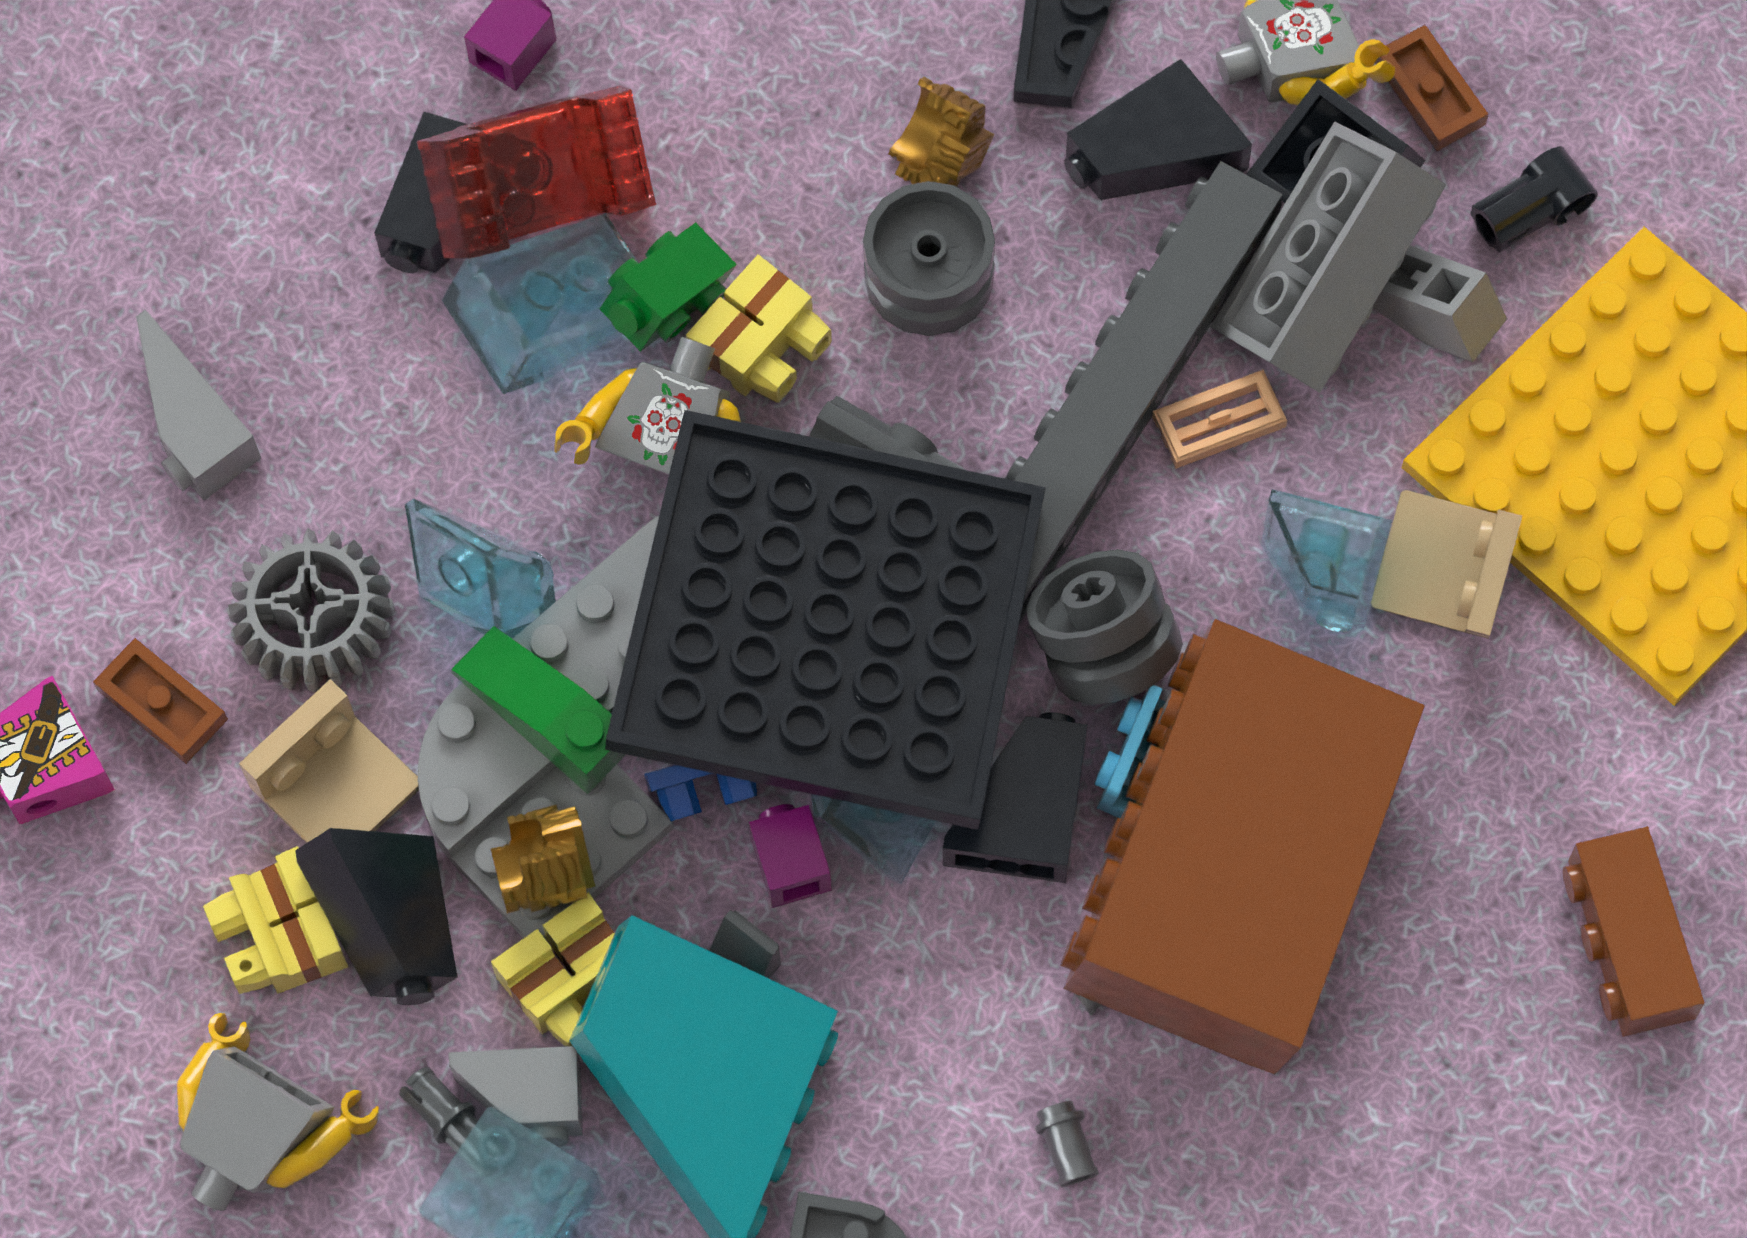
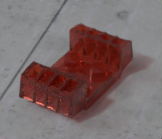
[417,85,656,259]

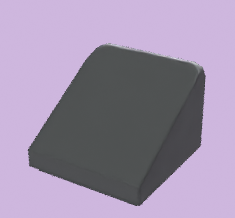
[709,910,781,978]

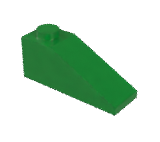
[451,626,626,794]

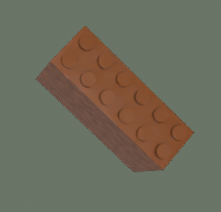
[1060,619,1425,1074]

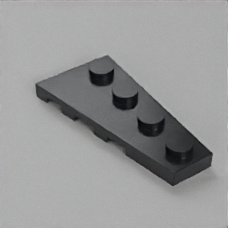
[1013,0,1116,108]

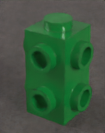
[599,222,737,352]

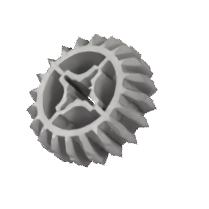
[227,528,395,693]

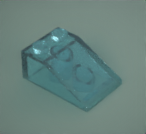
[442,213,639,394]

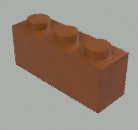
[1563,826,1705,1037]

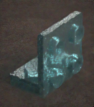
[419,1107,602,1238]

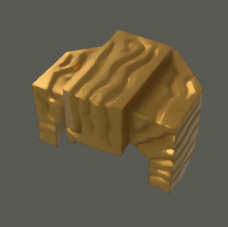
[888,77,995,187]
[491,804,595,914]

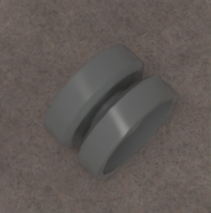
[863,181,995,336]
[1026,549,1183,705]

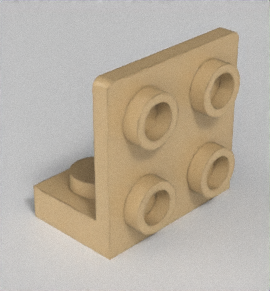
[1371,490,1522,639]
[239,679,419,843]

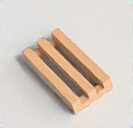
[1152,370,1287,469]

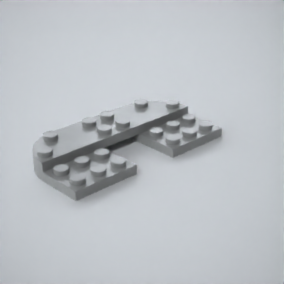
[418,515,674,941]

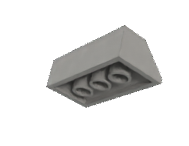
[1211,122,1446,393]

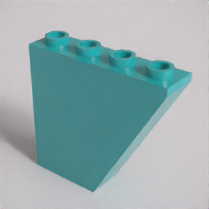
[569,915,838,1238]

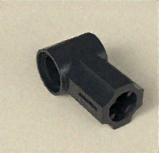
[1471,146,1598,252]

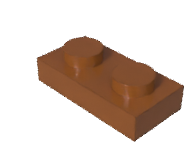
[1375,25,1489,151]
[93,638,228,764]

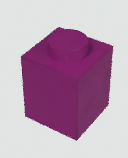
[464,0,557,91]
[749,804,832,908]

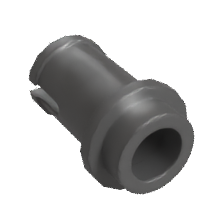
[1035,1101,1099,1187]

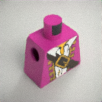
[0,676,115,824]

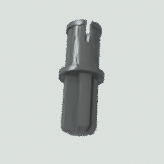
[399,1067,507,1178]

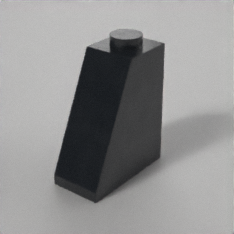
[1064,59,1252,200]
[374,111,539,273]
[943,712,1087,883]
[295,828,458,1005]

